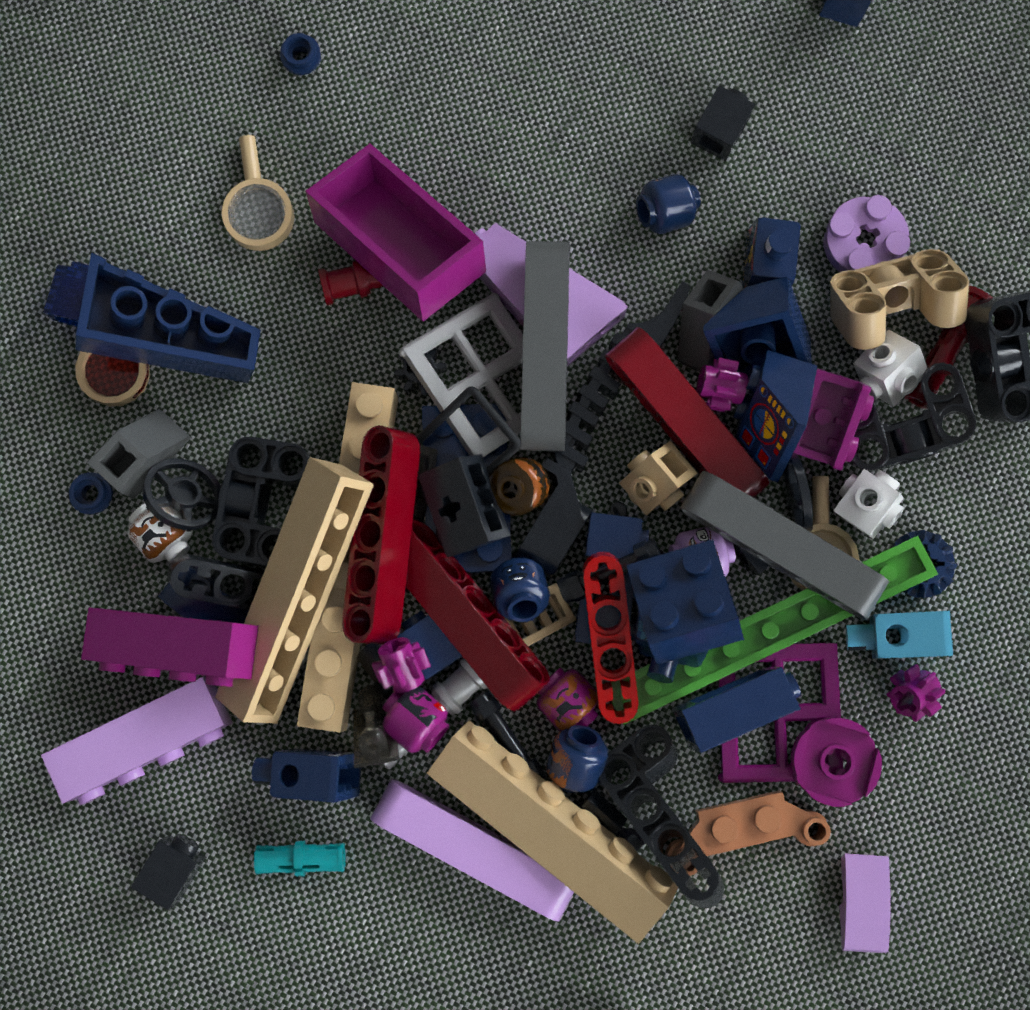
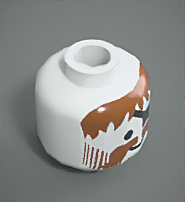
[127,503,193,563]

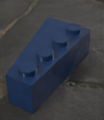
[76,252,261,383]

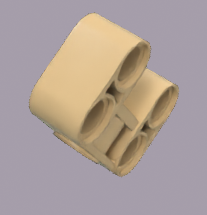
[830,249,969,350]

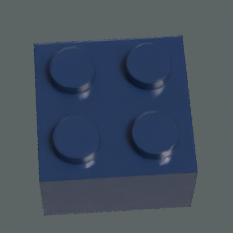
[626,539,744,665]

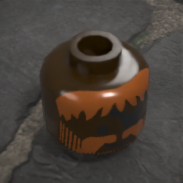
[489,457,550,516]

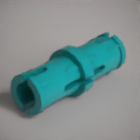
[254,840,346,877]

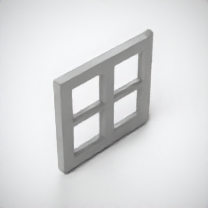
[399,293,568,457]

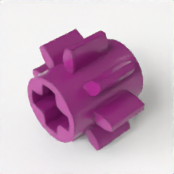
[696,357,748,412]
[371,637,431,693]
[886,664,946,722]

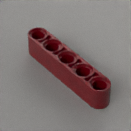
[604,327,770,498]
[342,425,420,644]
[406,519,550,711]

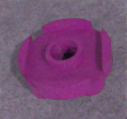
[791,717,882,807]

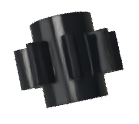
[394,348,447,399]

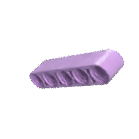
[370,779,574,922]

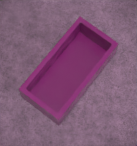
[305,144,486,322]

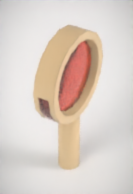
[75,351,150,407]

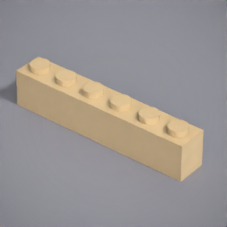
[215,457,374,724]
[426,720,678,944]

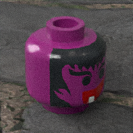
[382,687,449,753]

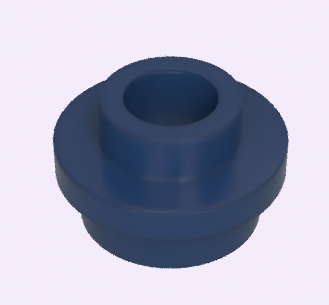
[280,33,321,75]
[69,472,113,515]

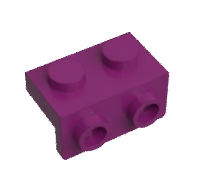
[793,368,874,471]

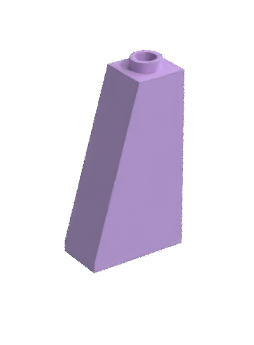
[475,223,627,367]

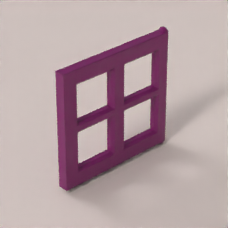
[718,643,843,783]

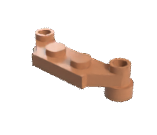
[665,790,831,876]

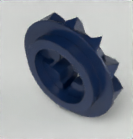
[891,530,958,598]

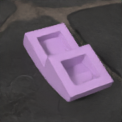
[839,854,890,953]

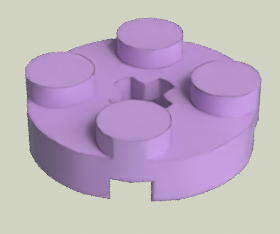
[823,195,910,272]

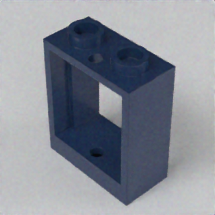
[671,667,801,753]

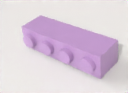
[41,677,233,806]

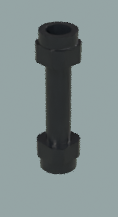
[557,539,661,604]
[468,690,547,779]

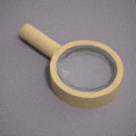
[222,135,294,251]

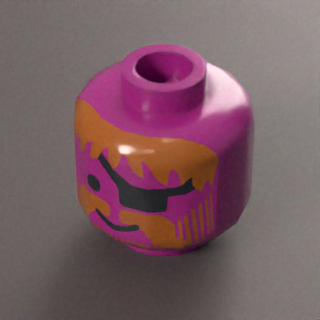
[536,667,599,732]

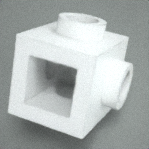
[853,329,927,407]
[833,469,904,539]

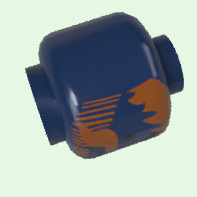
[546,725,608,793]

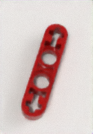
[583,552,639,724]

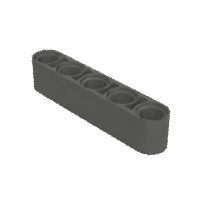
[521,241,570,451]
[680,471,889,620]

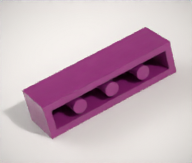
[81,607,259,687]

